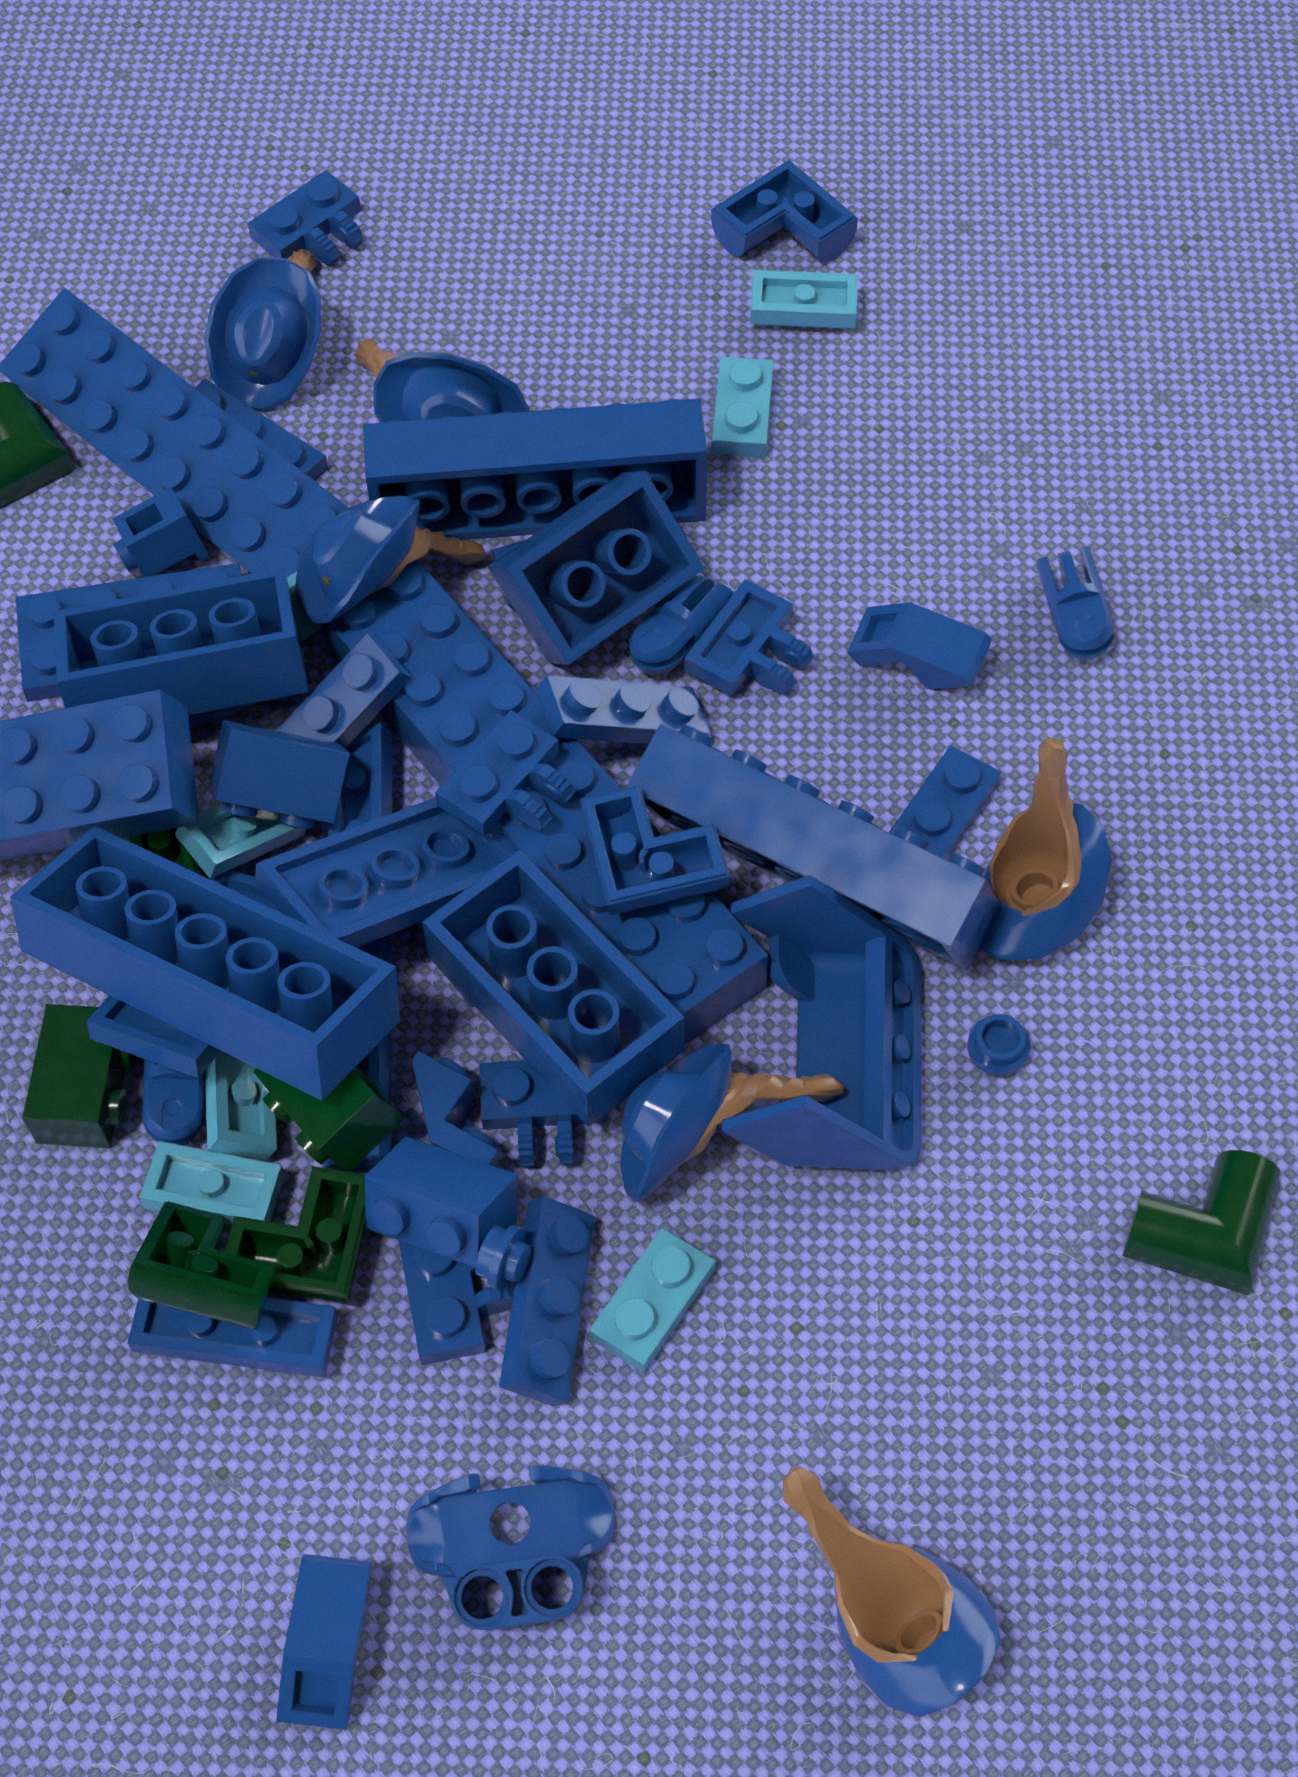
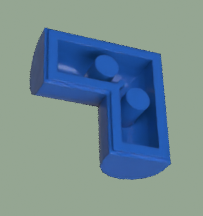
[711,160,858,262]
[580,785,730,915]

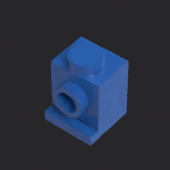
[112,487,209,577]

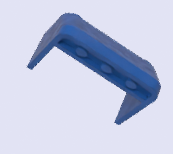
[722,875,921,1170]

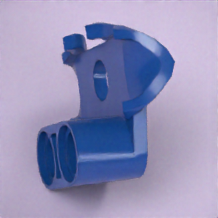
[406,1465,616,1630]

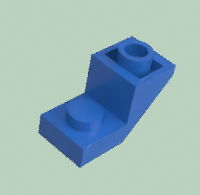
[847,602,992,689]
[412,1051,501,1168]
[276,1554,372,1730]

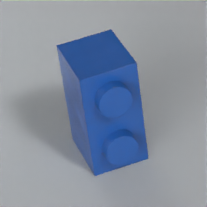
[208,720,350,828]
[365,1136,518,1267]

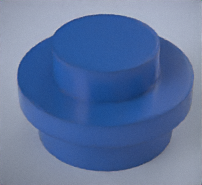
[967,1014,1030,1075]
[475,1225,532,1291]

